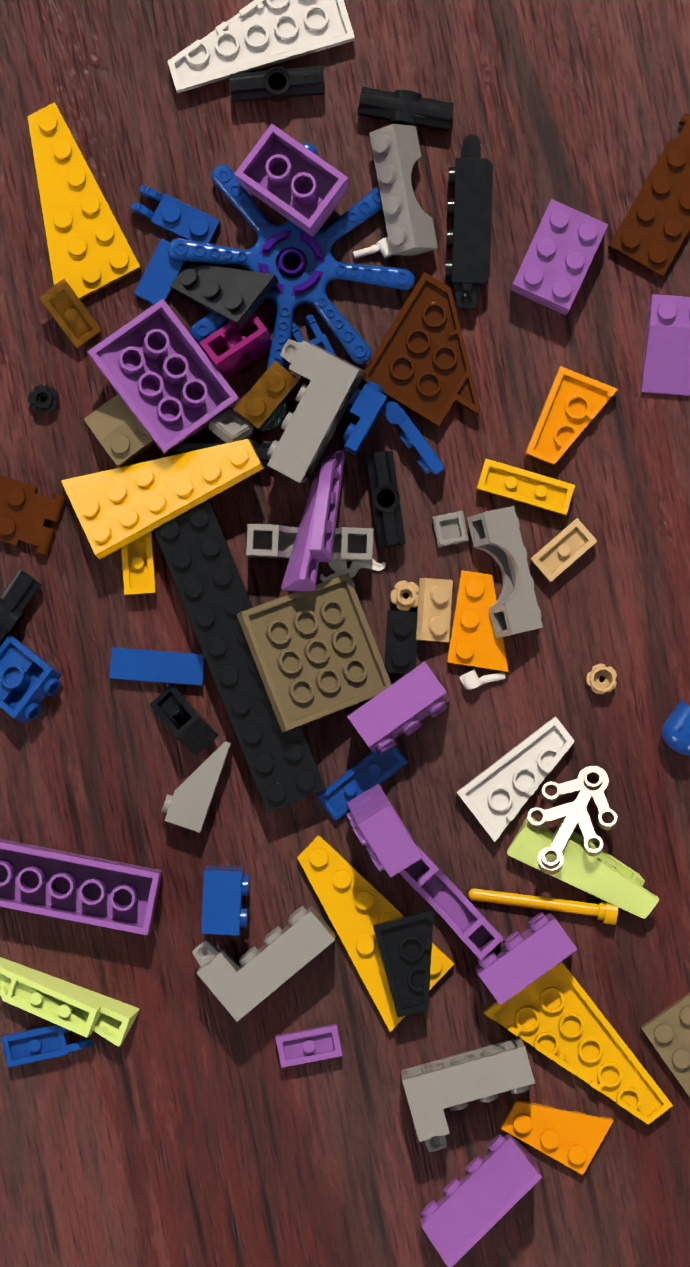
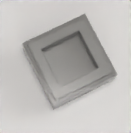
[208,408,254,443]
[432,511,469,548]

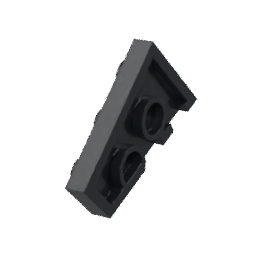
[170,263,279,329]
[373,909,434,1018]

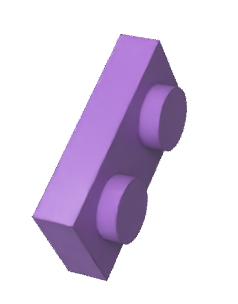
[275,1023,343,1068]

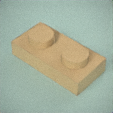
[530,518,597,582]
[416,578,453,642]

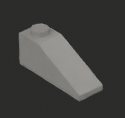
[161,741,232,833]

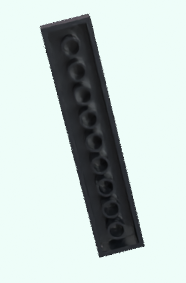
[154,499,326,813]

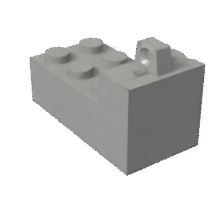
[266,339,366,483]
[192,905,335,1022]
[401,1037,535,1152]

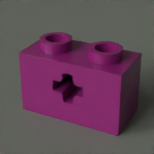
[199,313,272,380]

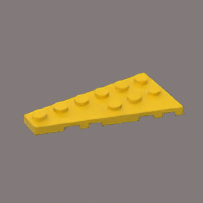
[27,102,141,300]
[61,439,264,560]
[297,834,454,1032]
[483,961,673,1125]

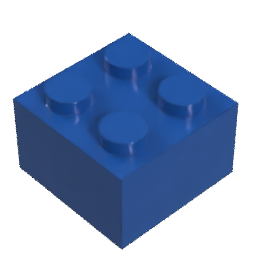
[201,865,250,935]

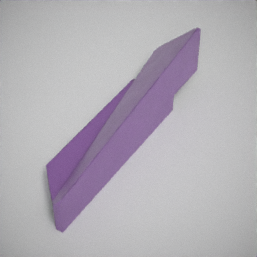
[281,449,346,591]

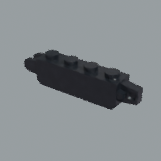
[445,134,493,310]

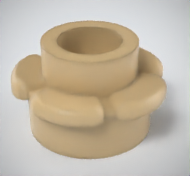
[390,580,419,611]
[586,664,617,694]

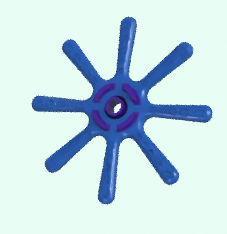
[168,143,415,370]

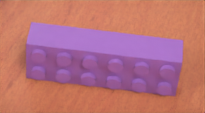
[0,839,163,936]

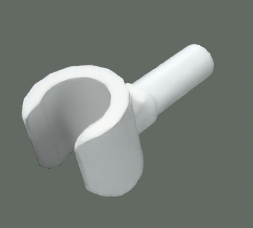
[353,237,393,259]
[459,669,506,690]

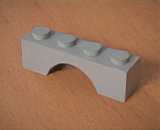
[369,124,438,256]
[467,506,543,639]
[246,524,374,562]

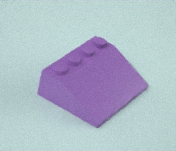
[641,294,690,396]
[87,299,239,453]
[420,1133,542,1267]

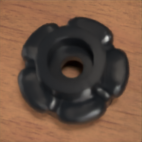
[28,384,59,415]

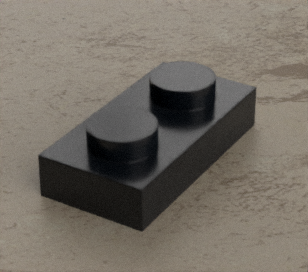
[385,610,418,674]

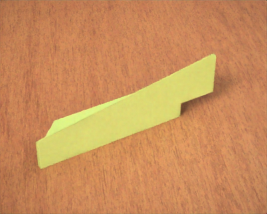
[507,817,659,919]
[0,957,139,1047]

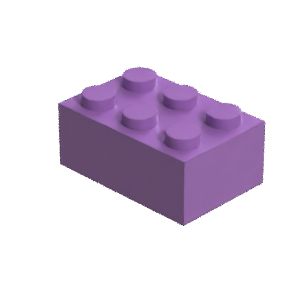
[234,123,350,237]
[510,199,608,315]
[347,662,450,754]
[346,783,423,878]
[475,912,578,1006]

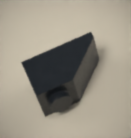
[149,684,219,756]

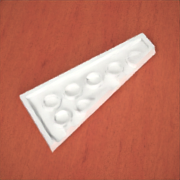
[168,0,355,94]

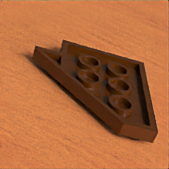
[362,272,481,427]

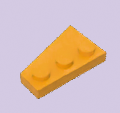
[525,366,618,465]
[447,570,509,672]
[500,1100,614,1175]

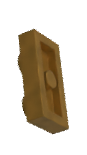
[39,278,102,349]
[235,360,300,429]

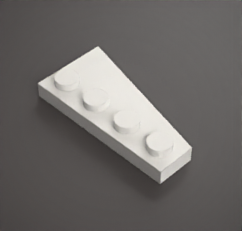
[457,716,575,842]

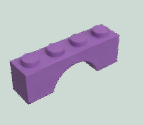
[399,844,504,960]

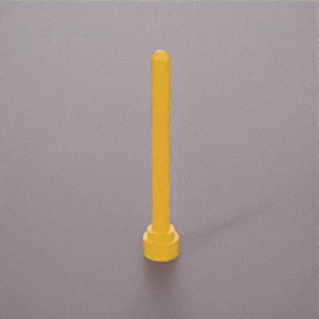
[468,888,619,925]

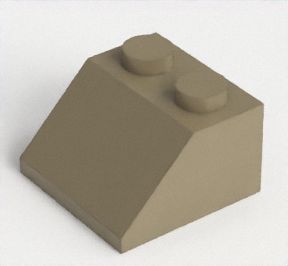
[84,394,156,467]

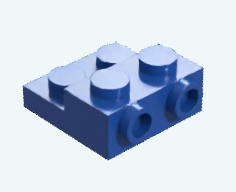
[343,380,387,457]
[0,634,63,724]

